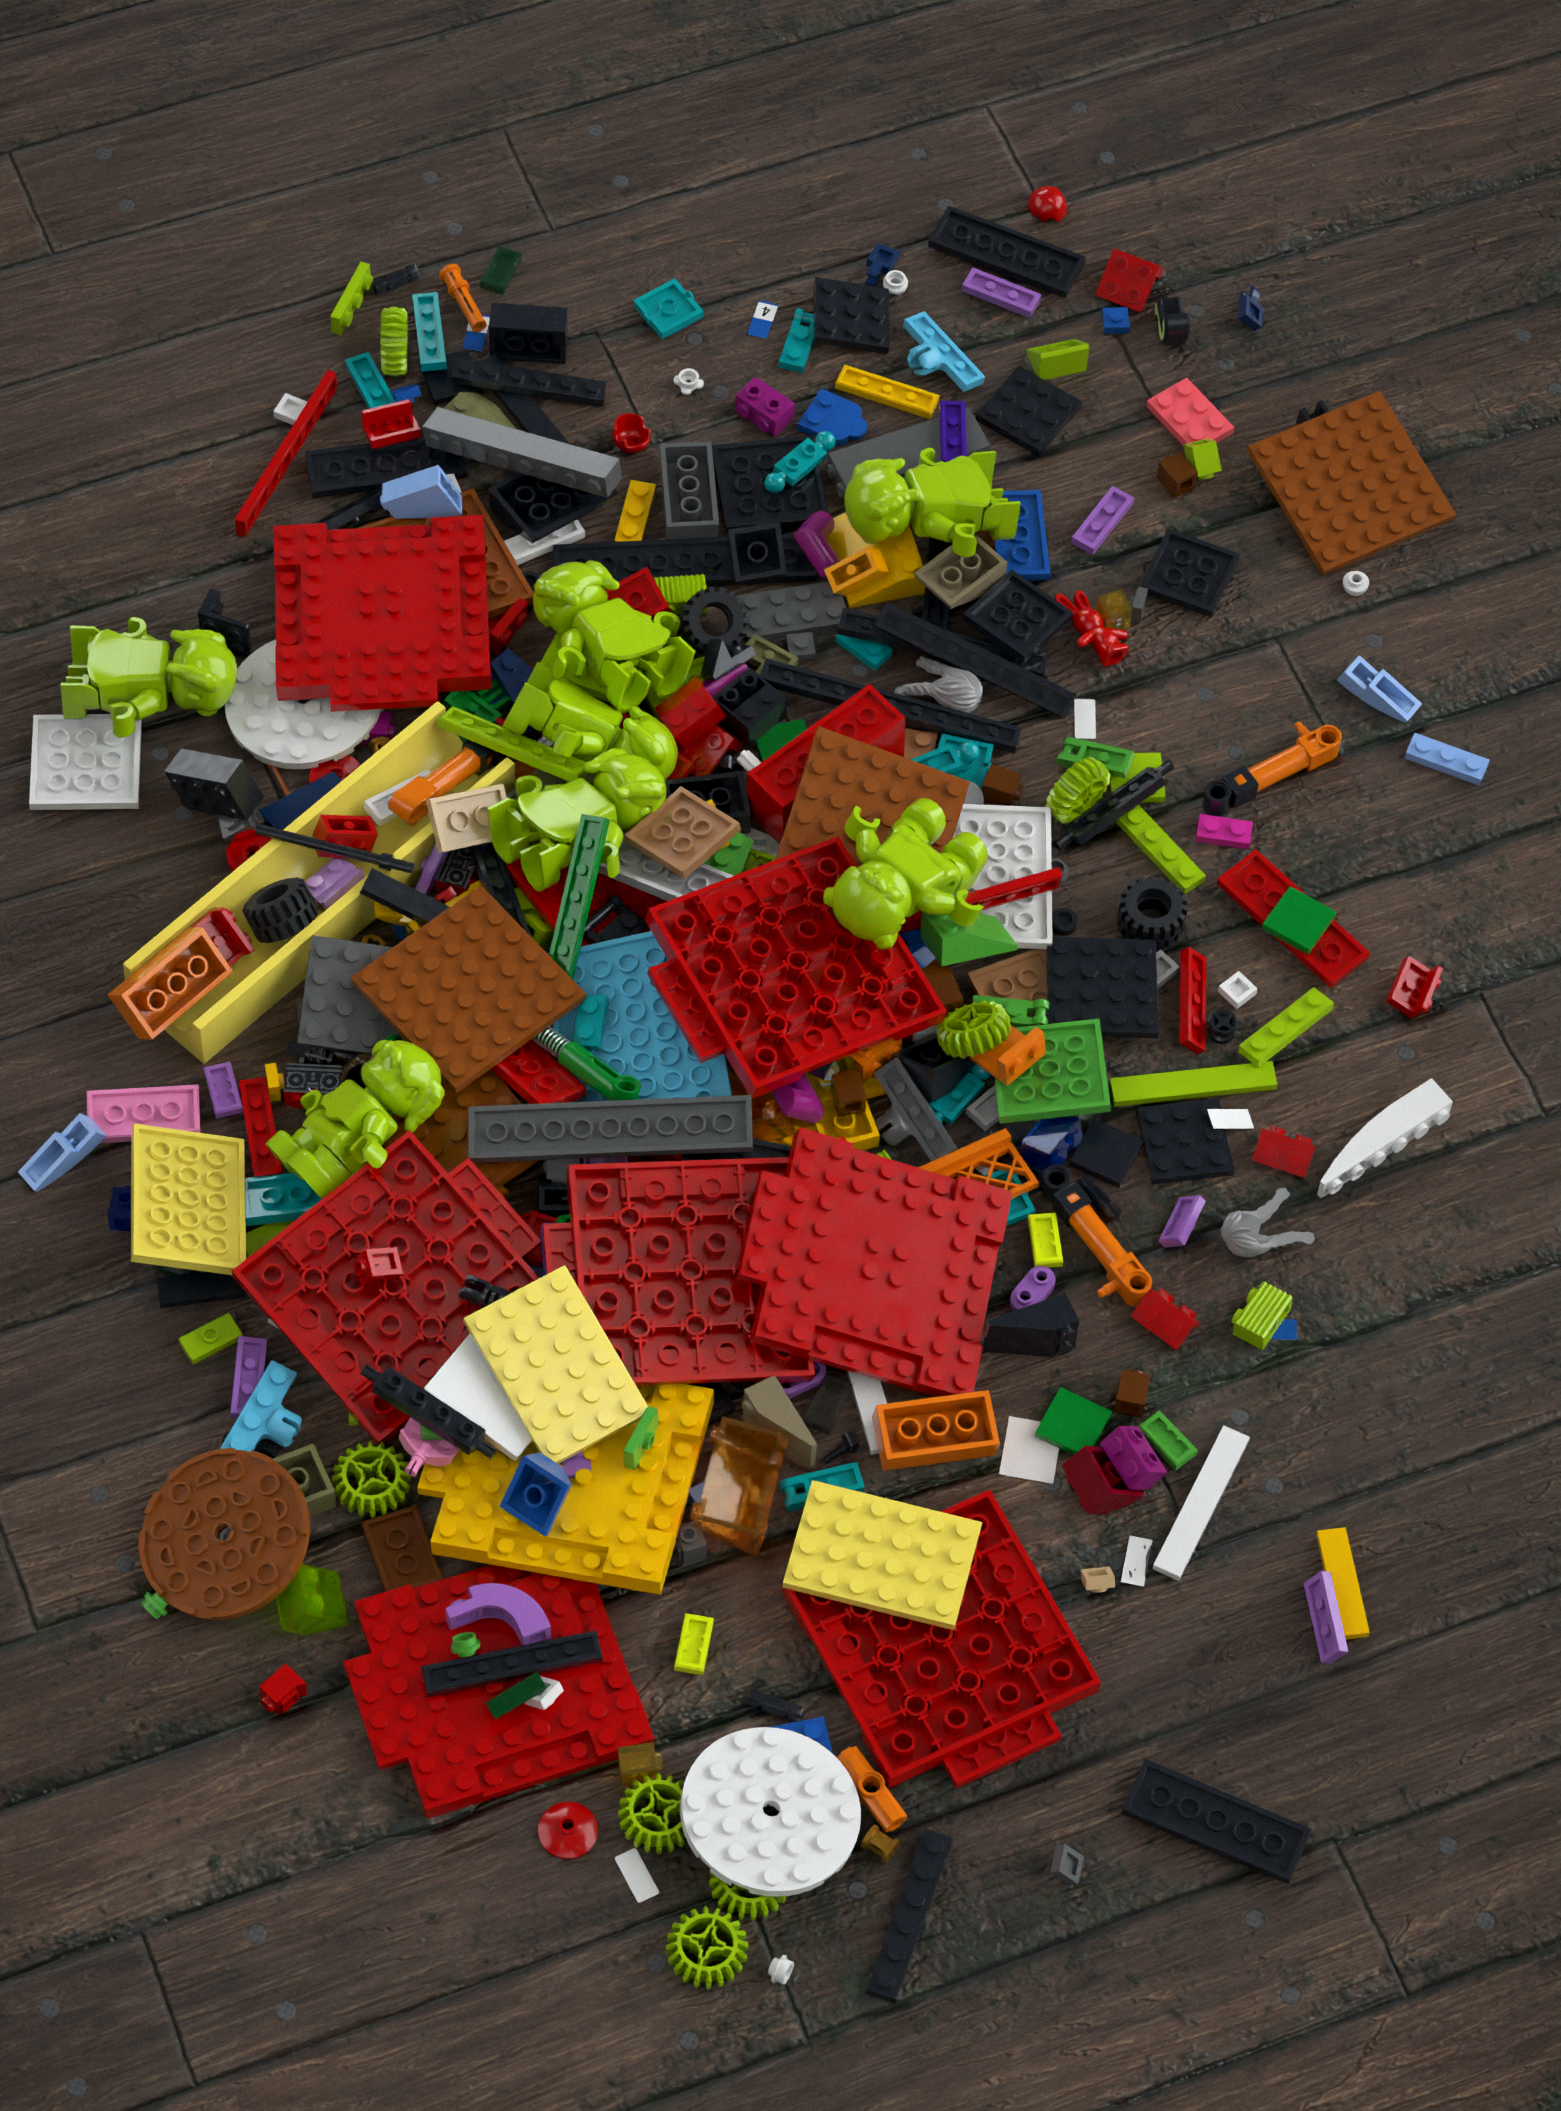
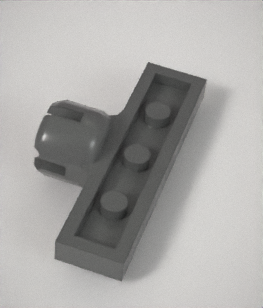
[874,1058,958,1162]

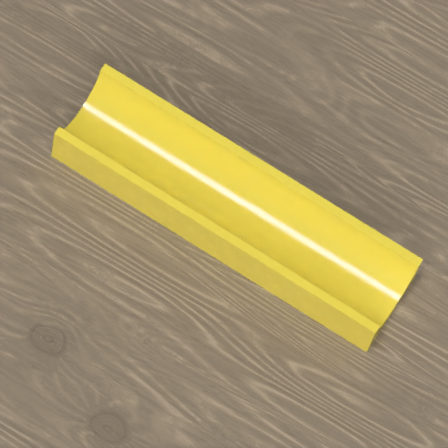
[123,701,515,1064]

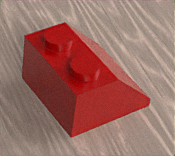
[655,676,727,748]

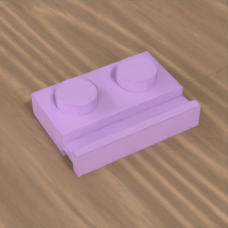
[305,858,365,910]

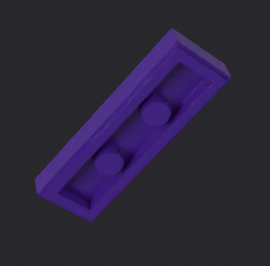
[939,401,967,462]

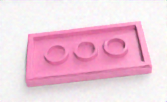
[87,1084,201,1143]

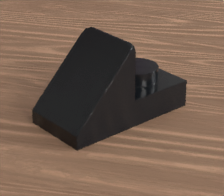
[700,639,756,680]

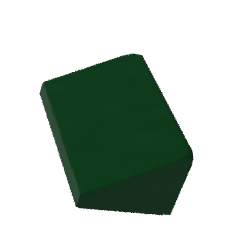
[484,1672,547,1719]

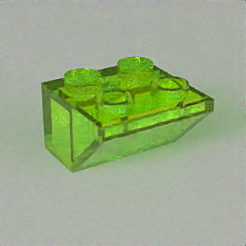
[276,1564,349,1635]

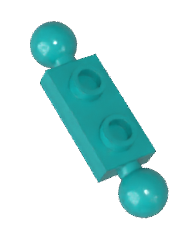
[764,431,836,493]
[910,741,980,774]
[929,1064,991,1126]

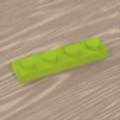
[1116,805,1206,895]
[1238,987,1334,1068]

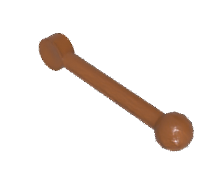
[267,764,291,797]

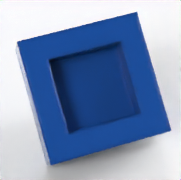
[1102,307,1130,334]
[390,384,421,403]

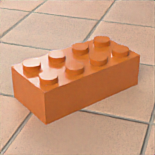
[108,927,233,1040]
[872,1390,1000,1471]

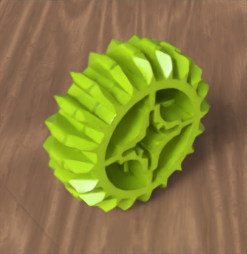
[380,307,408,376]
[1046,756,1111,824]
[936,1001,1011,1058]
[332,1441,411,1518]
[618,1773,686,1854]
[709,1869,786,1921]
[666,1906,748,1990]

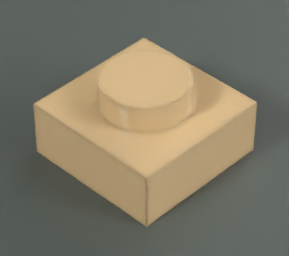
[1081,1566,1115,1593]

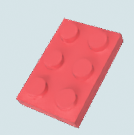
[1146,378,1234,446]

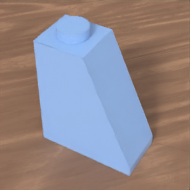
[380,465,462,519]

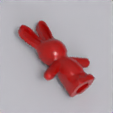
[1054,590,1129,666]

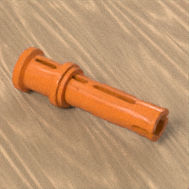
[439,264,487,333]

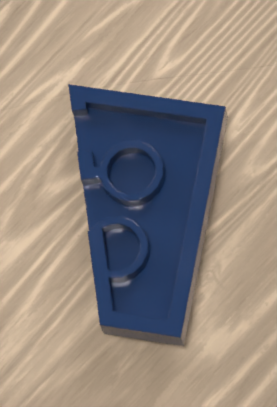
[491,648,537,736]
[258,772,342,830]

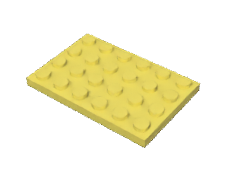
[131,1123,246,1275]
[463,1265,648,1464]
[782,1480,982,1630]

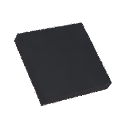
[419,349,483,405]
[1069,1118,1144,1188]

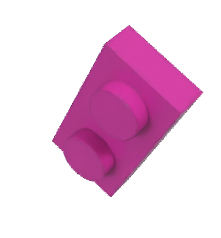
[1196,814,1253,850]

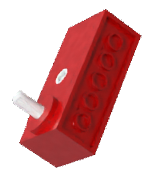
[737,684,905,845]

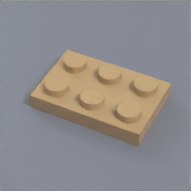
[426,784,507,853]

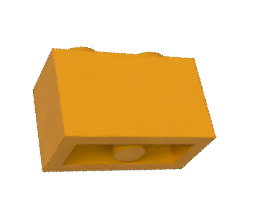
[824,546,890,596]

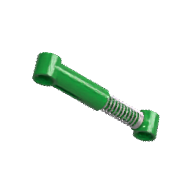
[531,1026,641,1101]

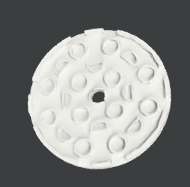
[225,640,383,769]
[680,1727,861,1897]

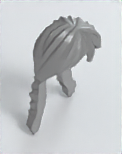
[894,655,982,713]
[1221,1188,1315,1258]

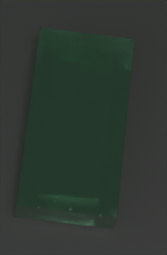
[480,246,522,295]

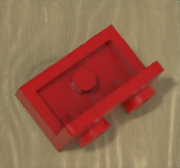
[361,399,421,449]
[489,597,529,655]
[190,907,255,967]
[1386,955,1443,1019]
[1252,1125,1317,1178]
[1131,1288,1200,1350]

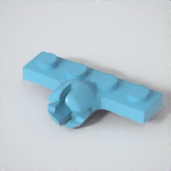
[903,311,985,392]
[220,1360,302,1452]

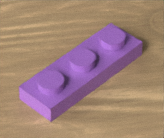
[962,268,1041,318]
[1071,486,1134,555]
[230,1336,267,1419]
[1303,1571,1348,1664]

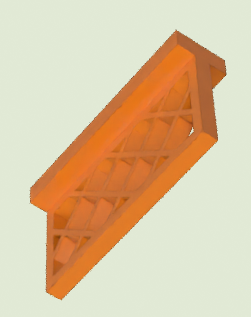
[919,1128,1039,1199]

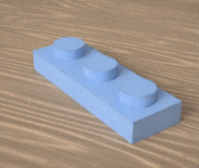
[1404,733,1490,786]

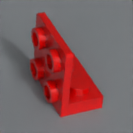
[1095,248,1164,313]
[674,723,744,776]

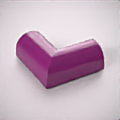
[794,511,841,578]
[773,1073,824,1124]

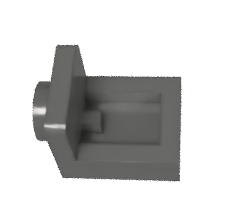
[218,809,263,843]

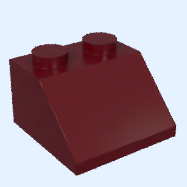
[1061,1446,1144,1515]

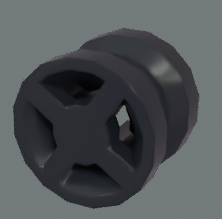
[1208,1009,1237,1044]

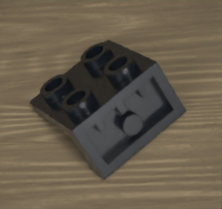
[198,588,252,658]

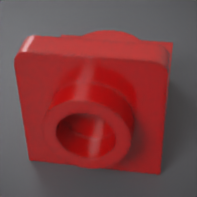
[354,1247,403,1285]

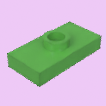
[623,1406,659,1470]
[1138,1410,1198,1471]

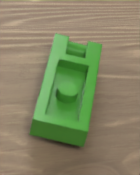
[1056,737,1135,778]
[973,995,1050,1028]

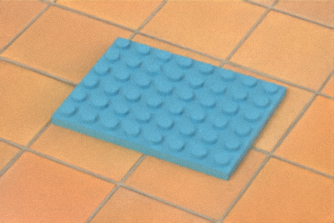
[548,931,733,1102]

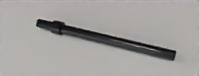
[255,824,415,874]

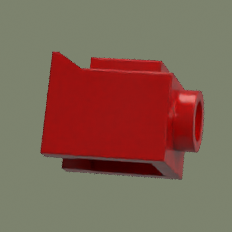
[259,1663,307,1715]

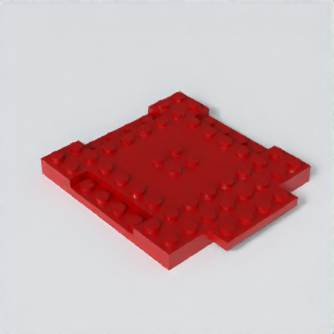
[274,515,492,712]
[645,836,947,1099]
[737,1127,1012,1397]
[232,1130,542,1446]
[542,1157,815,1389]
[781,1490,1101,1789]
[343,1565,655,1819]

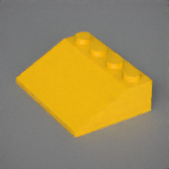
[826,512,925,608]

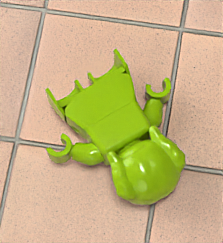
[844,448,1021,557]
[533,560,696,713]
[61,617,237,738]
[503,662,678,780]
[487,748,666,891]
[823,798,988,950]
[265,1040,445,1199]

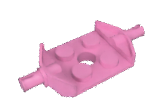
[399,1417,459,1477]

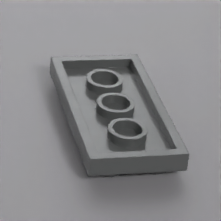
[736,581,846,642]

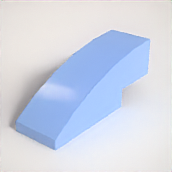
[1337,655,1422,723]
[18,1113,106,1192]

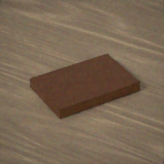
[360,1505,443,1592]

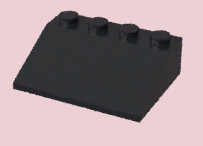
[489,442,619,543]

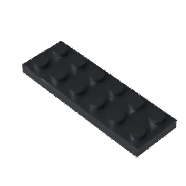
[928,205,1086,298]
[305,436,467,498]
[1121,1759,1312,1885]

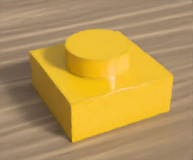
[265,1063,285,1102]

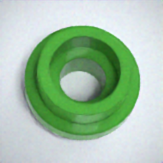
[141,1592,168,1619]
[450,1632,480,1657]

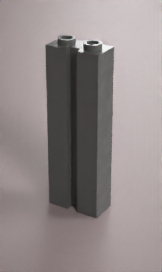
[825,408,990,499]

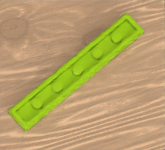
[438,706,588,782]
[1109,1061,1278,1107]

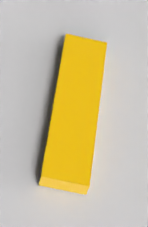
[835,364,940,419]
[1316,1527,1370,1640]

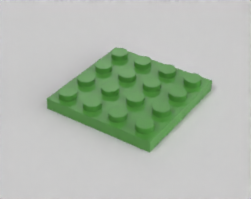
[995,1019,1111,1124]

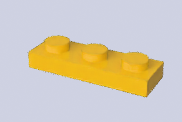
[614,480,656,542]

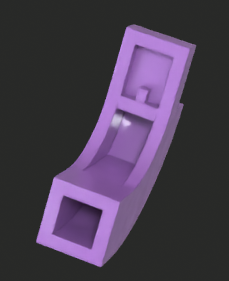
[445,1583,551,1645]

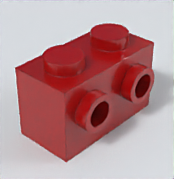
[312,815,378,858]

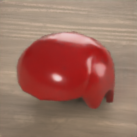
[1027,186,1067,223]
[612,413,651,454]

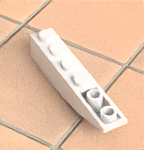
[1317,1078,1453,1199]

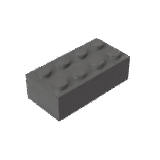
[659,441,719,540]

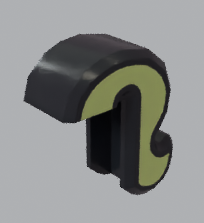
[1155,296,1190,345]

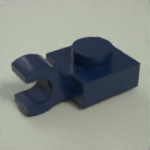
[865,243,900,286]
[1238,285,1263,331]

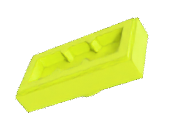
[1027,1213,1063,1268]
[674,1613,714,1676]

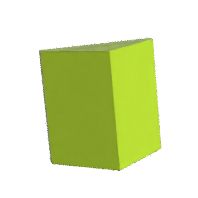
[1026,339,1089,380]

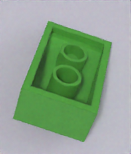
[920,911,1018,966]

